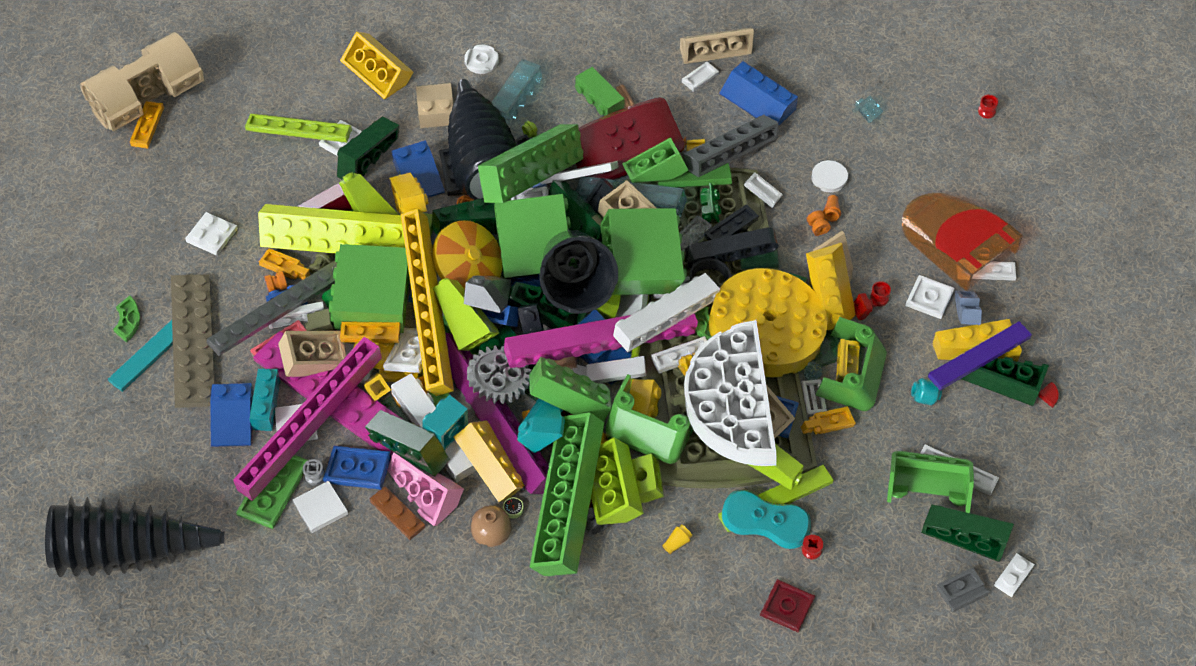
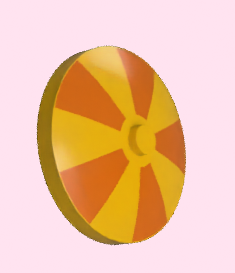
[432,221,503,289]

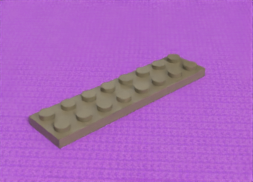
[171,274,214,408]

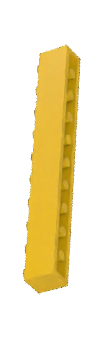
[401,209,454,396]

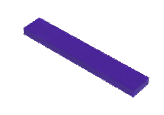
[928,321,1032,391]

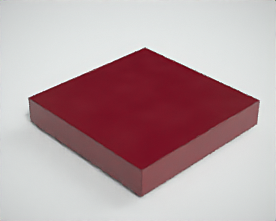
[760,579,815,633]

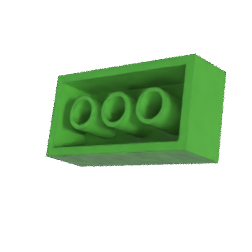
[529,357,612,421]

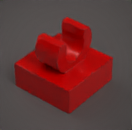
[853,293,877,320]

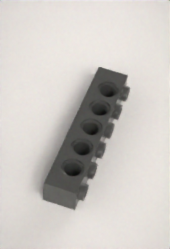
[684,115,778,177]

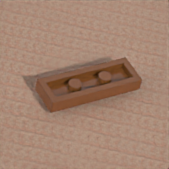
[370,486,425,540]

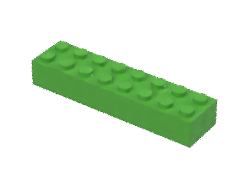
[478,124,583,203]
[530,412,604,576]

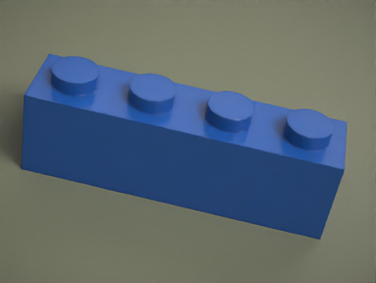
[720,61,798,126]

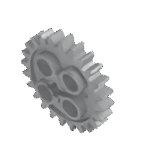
[467,346,531,404]

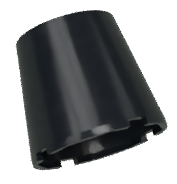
[539,230,618,314]

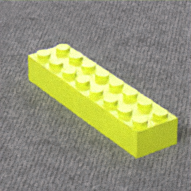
[258,204,405,253]

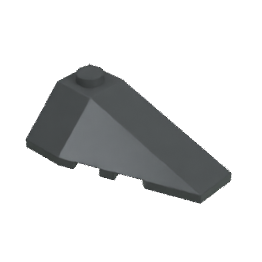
[464,276,511,313]

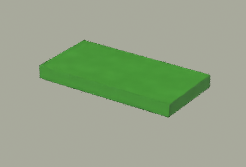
[658,163,732,188]
[236,455,308,529]

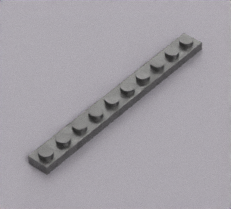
[207,261,337,356]

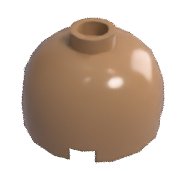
[471,505,512,547]

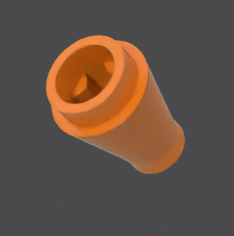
[823,195,841,222]

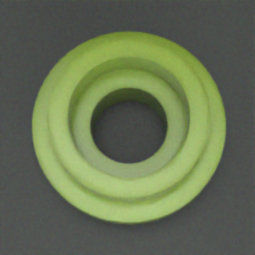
[522,121,538,138]

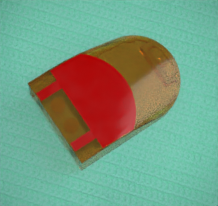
[902,193,1023,291]

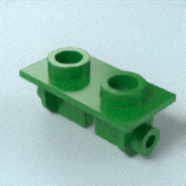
[700,183,721,223]

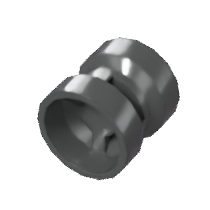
[586,507,608,535]

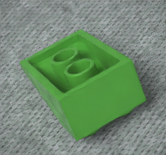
[623,138,689,183]

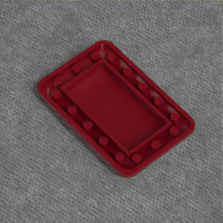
[576,97,685,187]

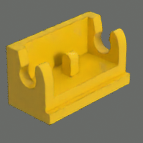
[836,339,860,382]

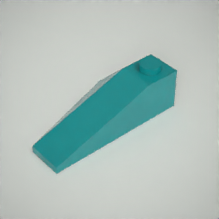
[517,398,565,453]

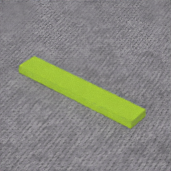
[245,114,352,143]
[718,465,834,532]

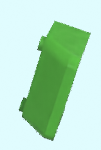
[815,317,887,411]
[605,374,694,464]
[887,451,974,513]

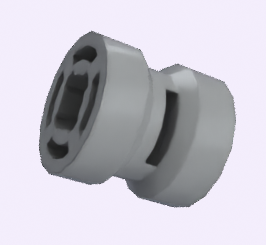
[303,459,325,486]

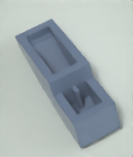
[955,290,982,325]

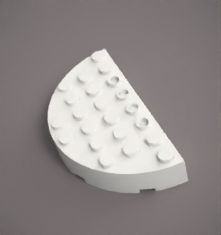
[684,320,776,466]

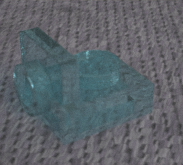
[852,96,883,123]

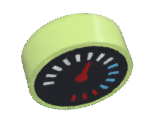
[503,497,524,518]

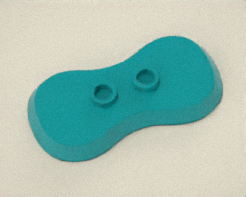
[722,490,811,549]

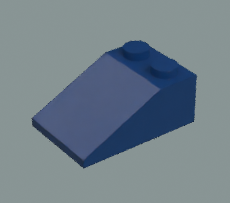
[392,140,445,198]
[210,383,254,447]

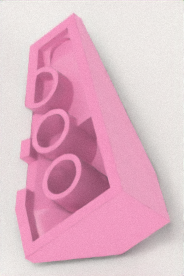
[387,452,464,526]

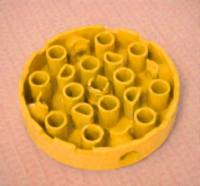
[709,268,827,377]

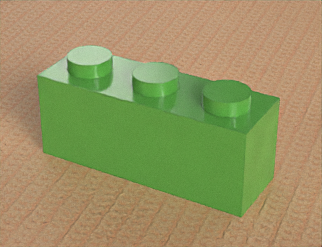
[575,67,624,116]

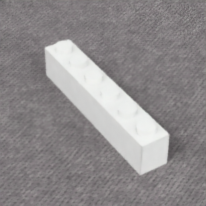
[613,273,720,352]
[391,374,476,483]

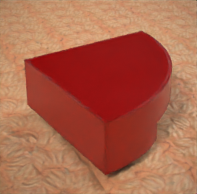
[1038,382,1059,408]

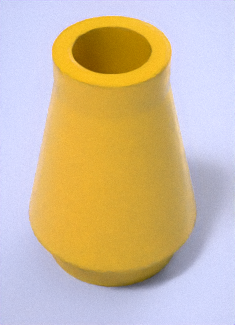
[662,524,692,554]

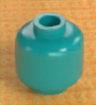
[911,378,942,405]

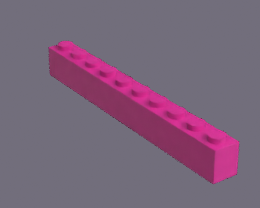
[504,314,698,368]
[233,337,382,501]

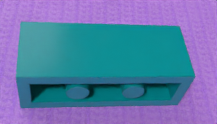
[249,369,281,431]

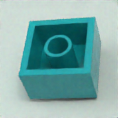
[422,395,468,450]

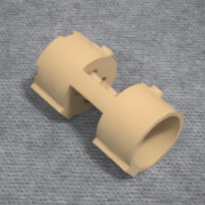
[80,32,204,131]

